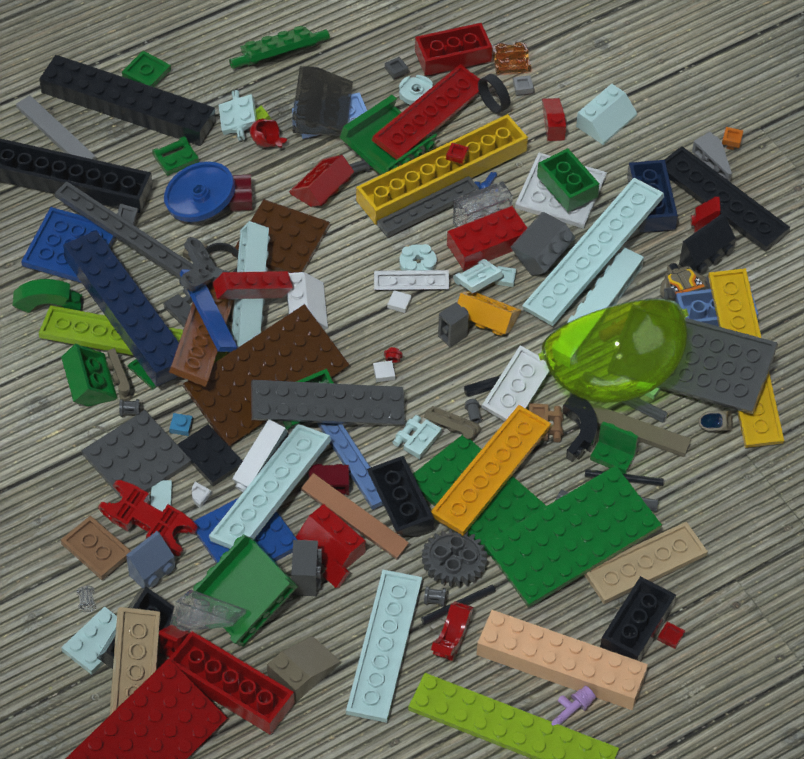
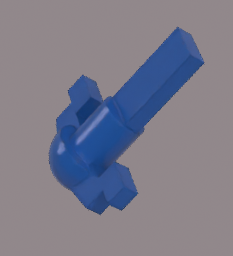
[474,172,498,193]

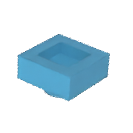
[169,413,193,436]

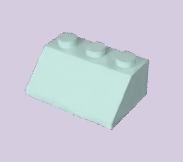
[576,84,637,145]

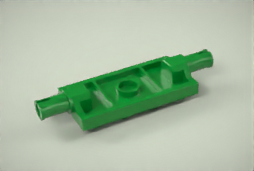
[229,26,330,69]

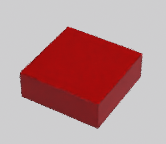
[446,143,469,164]
[322,560,350,588]
[657,621,685,649]

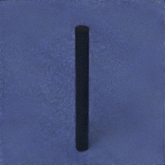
[585,469,664,486]
[421,585,496,625]

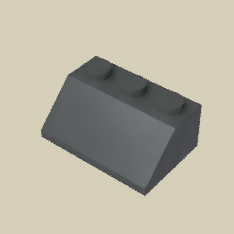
[511,212,576,275]

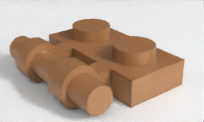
[529,403,563,442]

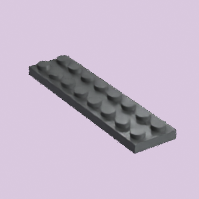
[251,380,405,426]

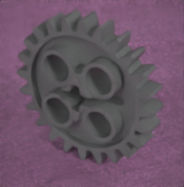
[422,529,487,587]

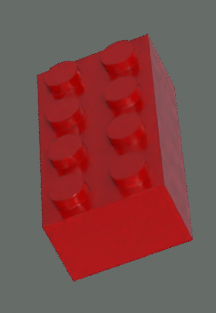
[415,22,492,76]
[447,206,527,271]

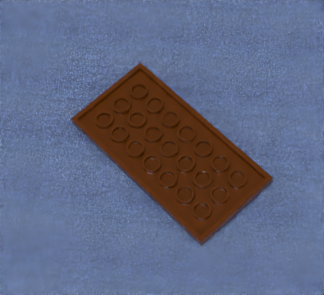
[182,304,349,447]

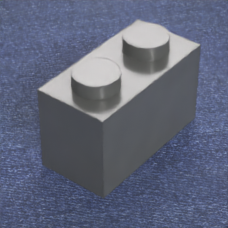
[438,302,469,348]

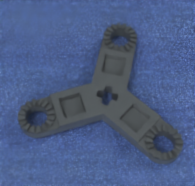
[179,237,229,292]

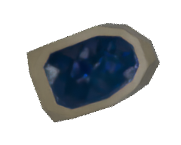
[698,411,732,431]

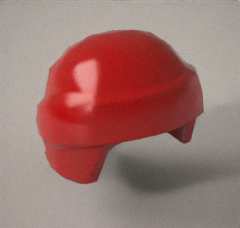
[250,118,287,148]

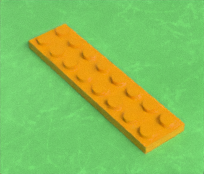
[431,405,551,536]

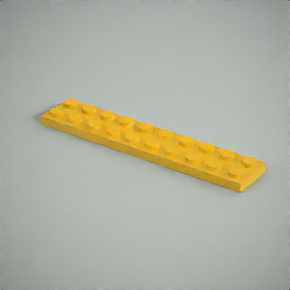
[708,268,784,448]

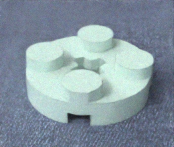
[399,75,433,105]
[400,244,437,270]

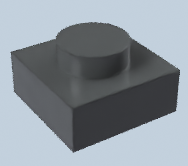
[384,57,409,79]
[117,204,139,225]

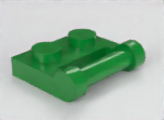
[152,136,199,176]

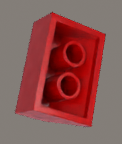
[289,155,354,207]
[296,504,365,569]

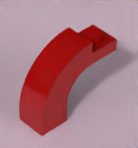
[431,601,474,661]

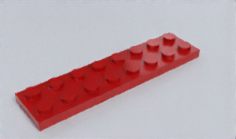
[372,64,480,160]

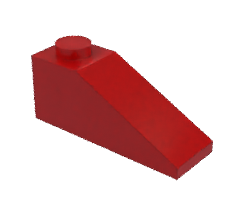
[542,98,566,141]

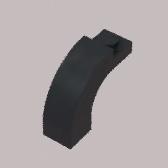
[563,391,597,462]

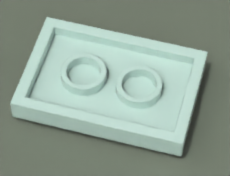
[61,607,117,675]

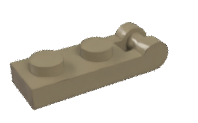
[106,348,131,401]
[424,406,480,439]

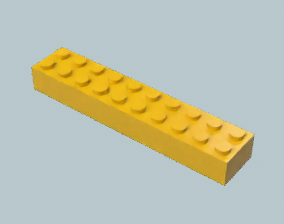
[356,114,528,225]

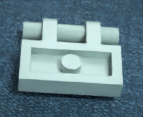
[393,415,442,459]

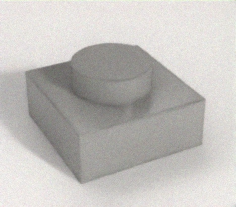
[513,75,534,95]

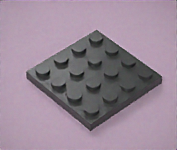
[81,410,192,499]

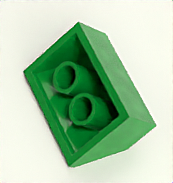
[61,343,117,407]

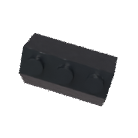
[679,213,736,274]

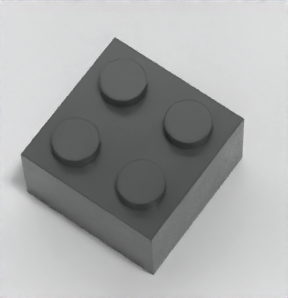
[291,540,322,596]

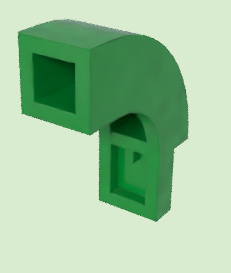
[12,279,82,313]

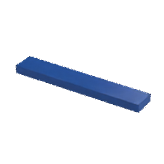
[180,269,237,352]

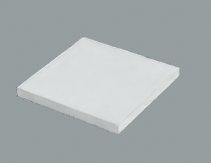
[515,153,607,229]

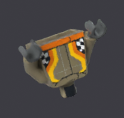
[659,263,710,307]

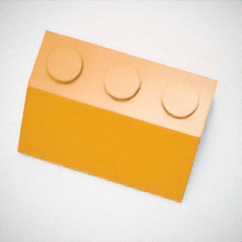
[457,291,522,336]

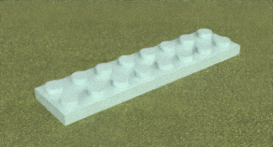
[209,424,331,549]
[346,570,422,723]

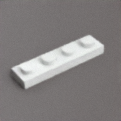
[374,270,449,290]

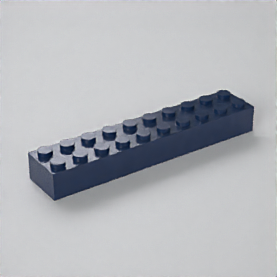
[63,230,179,387]

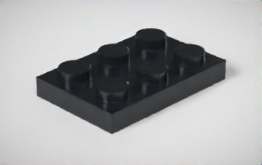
[177,424,243,487]

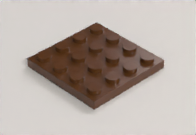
[232,199,330,273]

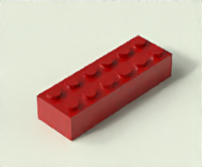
[169,631,294,735]

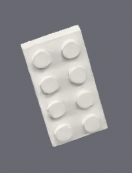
[481,345,553,421]

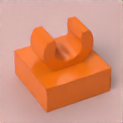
[722,127,744,150]

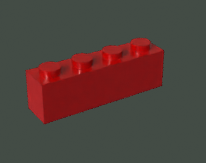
[213,271,293,299]

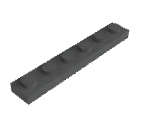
[377,176,479,237]

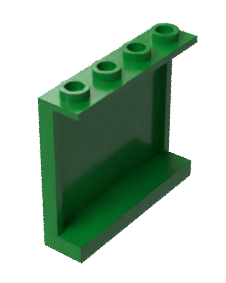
[340,95,437,175]
[189,534,298,647]

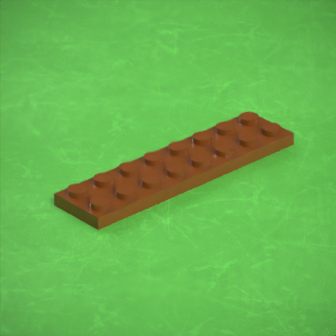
[169,283,234,387]

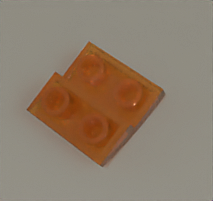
[492,42,531,74]

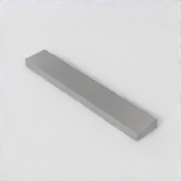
[16,95,96,160]

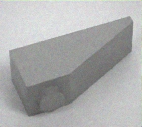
[692,132,732,181]

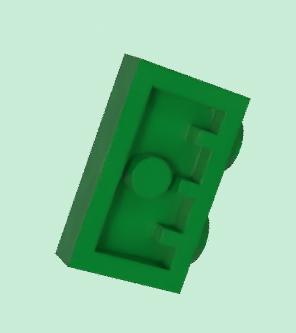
[590,421,638,474]

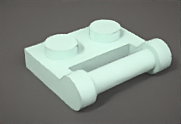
[453,259,503,293]

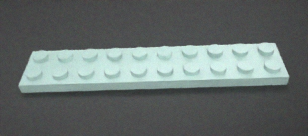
[522,178,664,326]

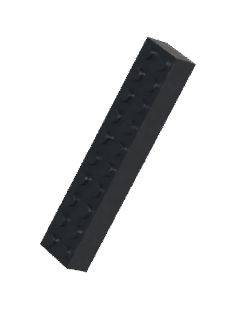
[39,55,216,146]
[0,138,153,213]

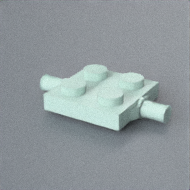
[219,90,257,141]

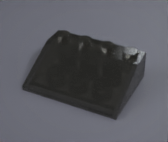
[292,66,353,136]

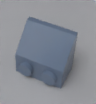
[126,531,176,588]

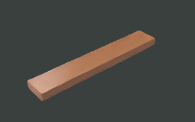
[301,473,409,560]

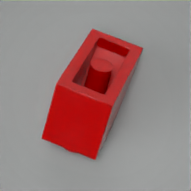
[690,197,720,233]
[158,625,189,658]

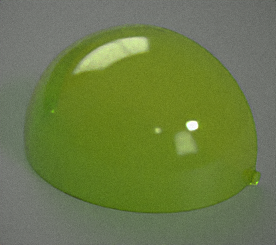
[538,299,689,403]

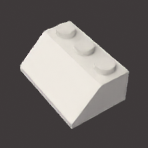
[287,272,328,330]

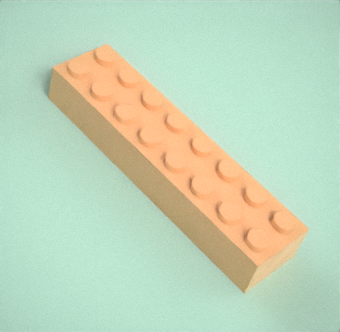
[476,610,648,710]

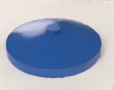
[164,161,235,222]

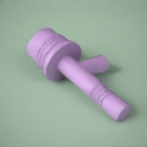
[552,686,596,726]

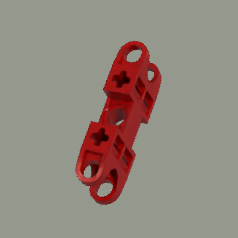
[98,480,198,556]

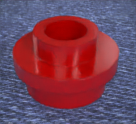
[384,347,403,363]

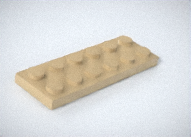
[584,522,708,604]
[110,607,160,715]

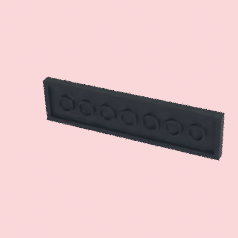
[664,146,790,251]

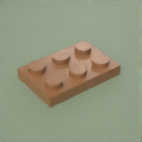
[61,515,131,580]

